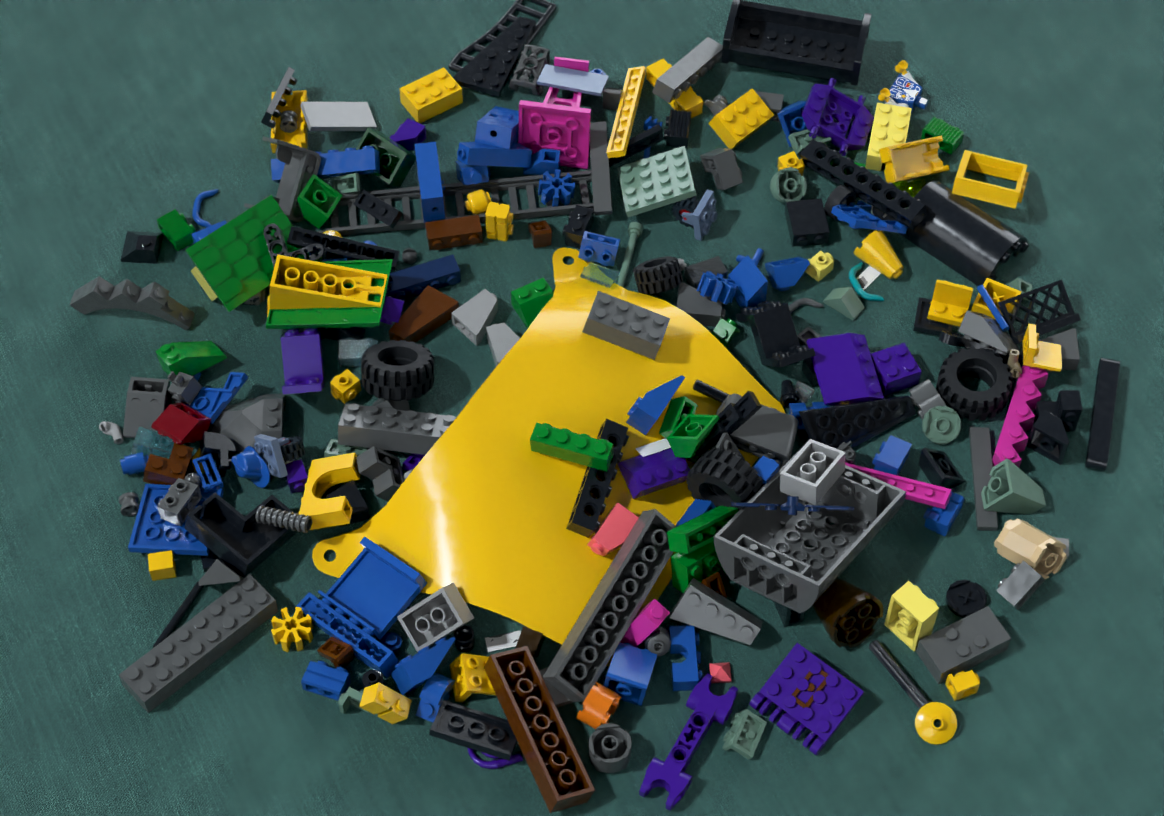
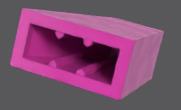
[620,599,670,647]

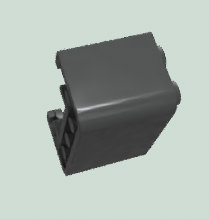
[710,394,799,469]

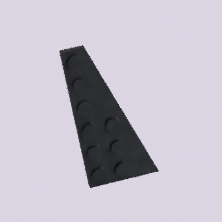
[799,396,916,449]

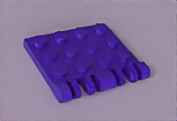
[749,643,864,755]

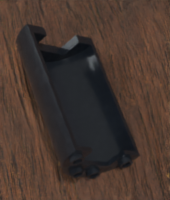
[898,180,1029,286]

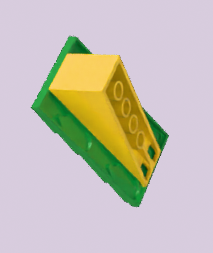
[266,254,393,329]

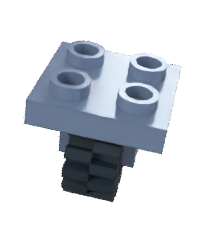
[672,189,717,241]
[254,434,305,478]

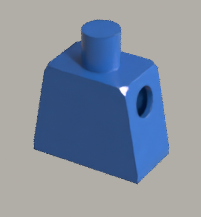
[455,161,491,185]

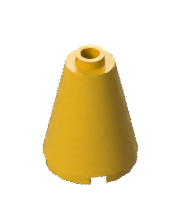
[853,230,903,279]

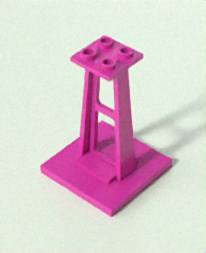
[518,57,591,169]

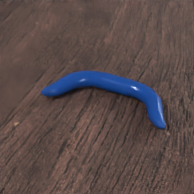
[192,189,219,227]

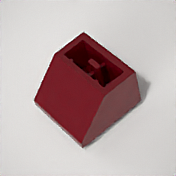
[151,403,211,445]

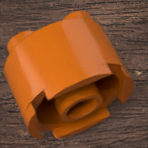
[576,682,621,729]

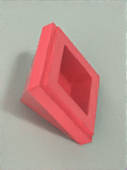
[709,662,732,683]

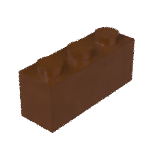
[425,215,483,251]

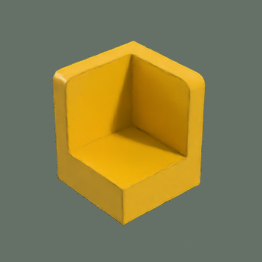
[148,550,177,581]

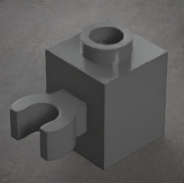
[167,371,202,405]

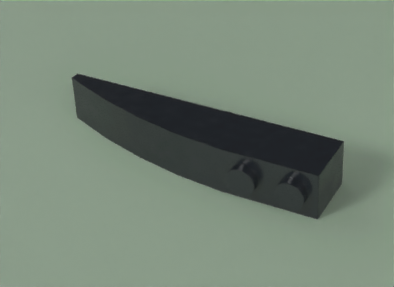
[287,226,400,273]

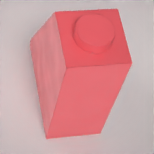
[587,503,639,557]

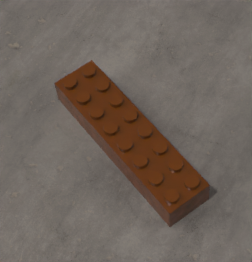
[484,646,595,813]

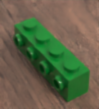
[530,423,614,472]
[667,506,738,555]

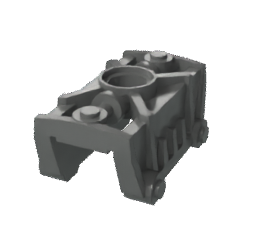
[509,45,550,96]

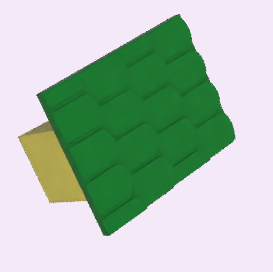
[185,195,310,313]

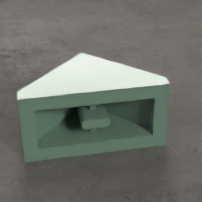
[332,173,361,194]
[823,287,865,321]

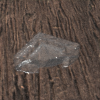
[795,381,814,404]

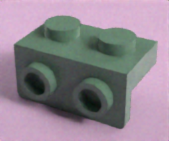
[788,129,832,155]

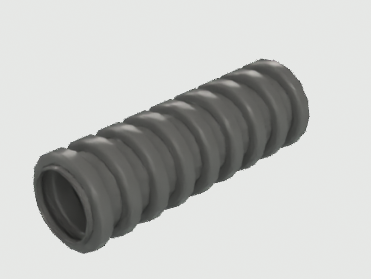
[255,505,312,533]

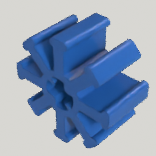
[538,169,575,207]
[697,271,738,304]

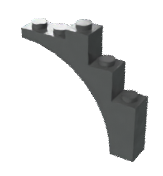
[69,276,195,330]

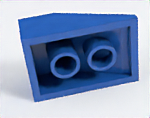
[626,375,685,435]

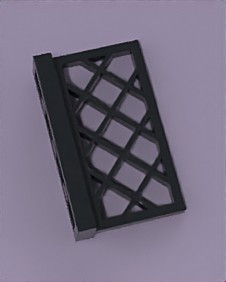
[998,280,1081,344]

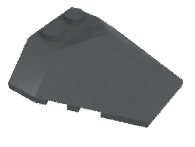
[207,394,286,454]

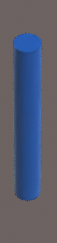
[977,285,1010,332]

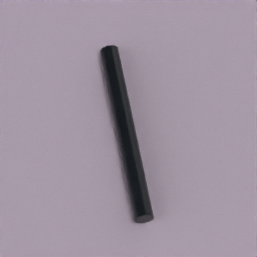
[153,582,204,648]

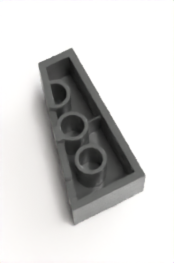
[669,578,763,645]

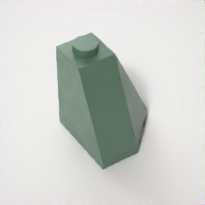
[981,459,1046,514]

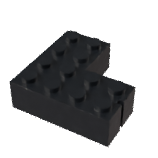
[185,493,298,578]

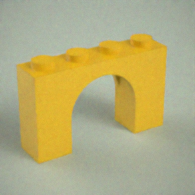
[298,452,361,530]

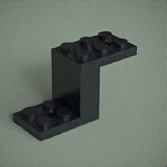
[735,300,816,367]

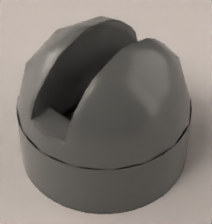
[402,248,417,264]

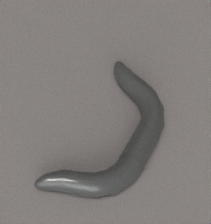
[789,298,824,313]

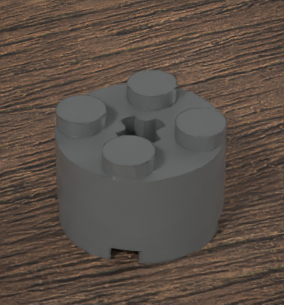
[589,723,631,773]

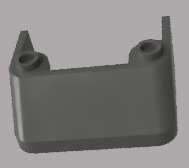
[244,137,321,222]

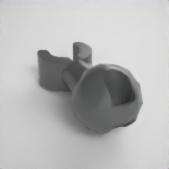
[184,473,202,486]

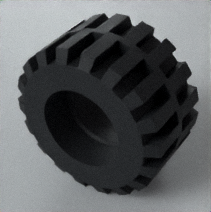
[633,256,683,294]

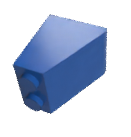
[604,643,658,706]

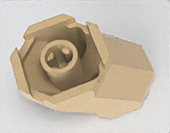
[994,518,1067,580]

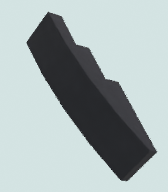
[695,391,762,456]

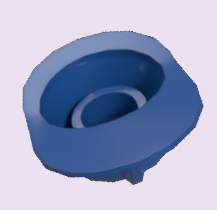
[231,446,270,488]

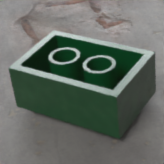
[356,127,416,187]

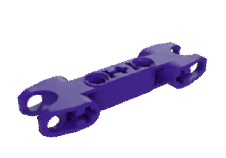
[639,673,738,811]

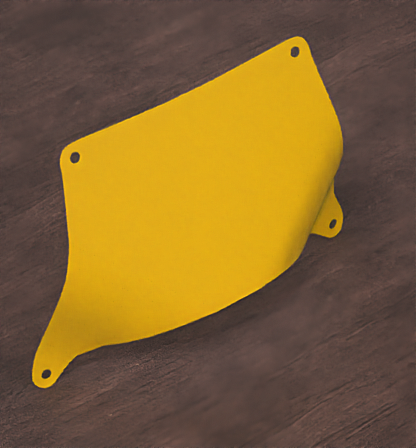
[312,247,786,666]

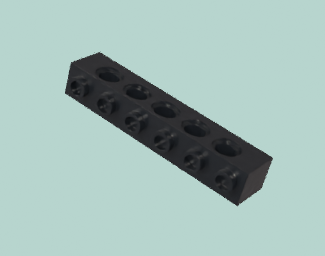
[566,419,629,538]

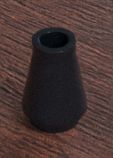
[780,380,799,408]

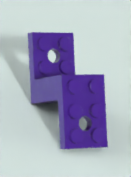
[281,328,325,394]

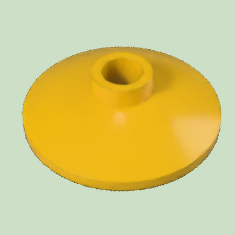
[915,702,957,744]

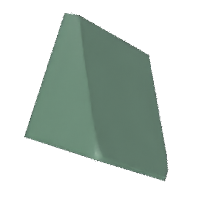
[1009,278,1032,301]

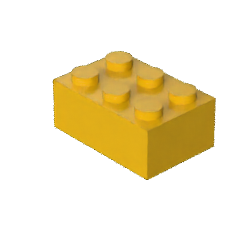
[399,67,463,123]
[708,88,774,149]

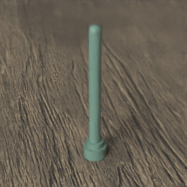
[617,222,643,288]

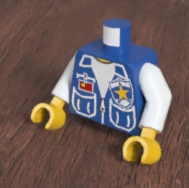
[878,60,929,114]

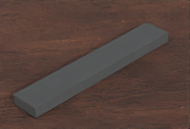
[590,121,612,216]
[969,427,998,531]

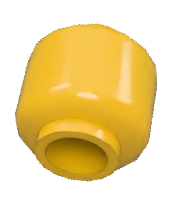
[464,189,492,214]

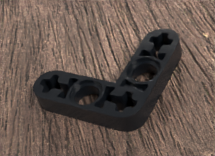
[264,223,327,267]
[938,331,1003,358]

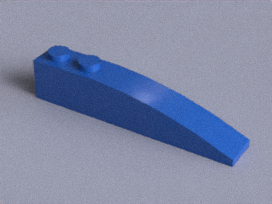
[296,592,399,679]

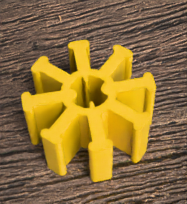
[271,607,313,652]

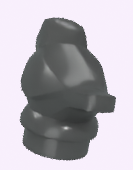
[704,95,728,116]

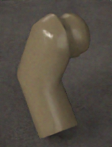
[1007,349,1022,379]

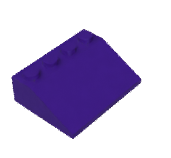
[806,333,884,406]

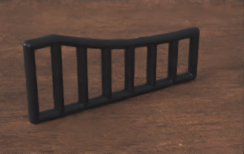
[448,0,556,73]

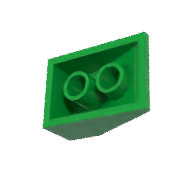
[155,341,227,376]

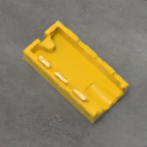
[271,90,308,153]
[879,135,950,183]

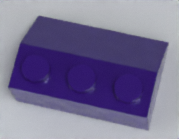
[617,448,690,499]

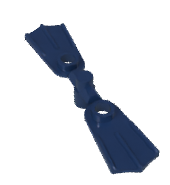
[731,496,855,515]

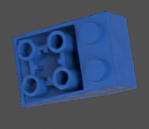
[391,637,455,695]

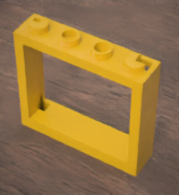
[952,150,1029,209]

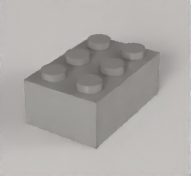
[780,439,846,505]
[397,582,474,652]

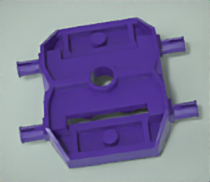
[802,78,874,156]

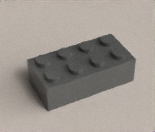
[582,291,670,360]

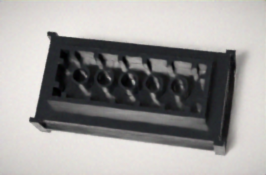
[721,0,872,86]

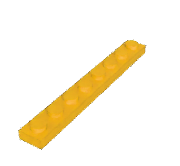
[606,66,646,158]

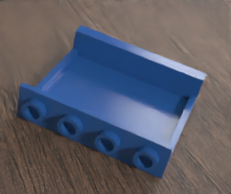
[318,537,427,640]

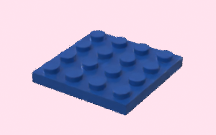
[128,484,224,556]

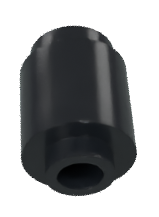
[362,669,384,688]

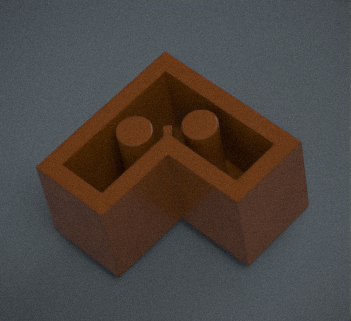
[143,443,194,485]

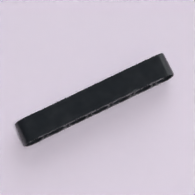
[1085,358,1120,471]

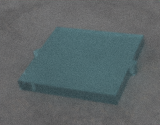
[580,262,620,288]

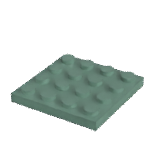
[617,146,697,217]

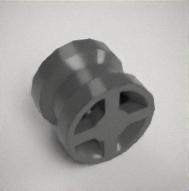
[280,110,298,133]
[119,492,140,516]

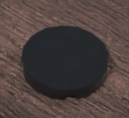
[945,579,987,618]

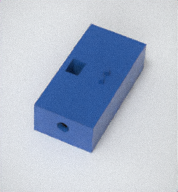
[475,106,519,149]
[414,142,445,222]

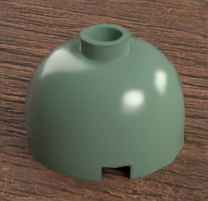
[770,167,807,204]

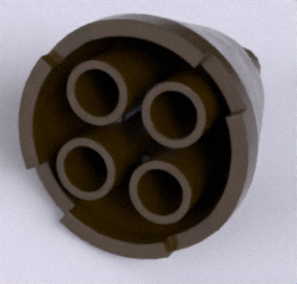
[813,578,884,648]

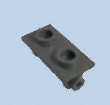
[837,440,856,464]

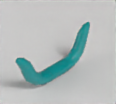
[849,262,884,301]

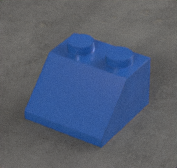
[728,256,768,308]

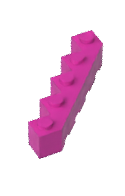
[992,365,1048,468]

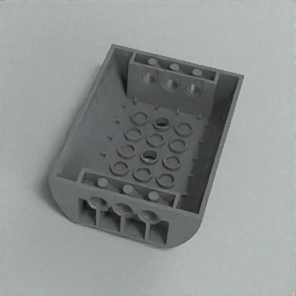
[714,448,906,613]

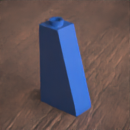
[457,142,532,167]

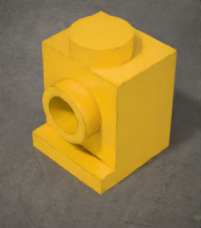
[945,670,980,701]

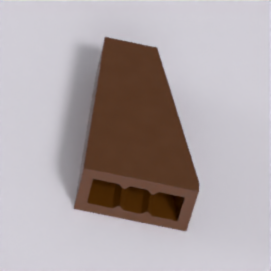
[389,285,459,343]

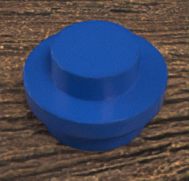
[381,632,402,652]

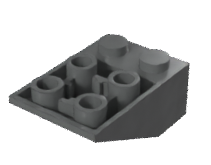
[958,310,1023,356]
[123,377,172,440]

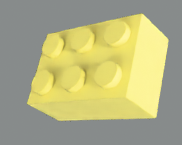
[884,581,939,652]

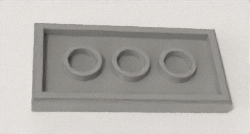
[300,102,377,131]

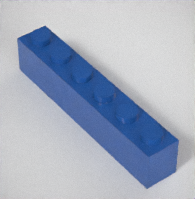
[271,146,380,183]

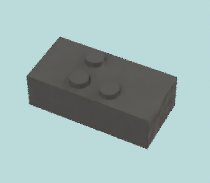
[916,606,1011,684]

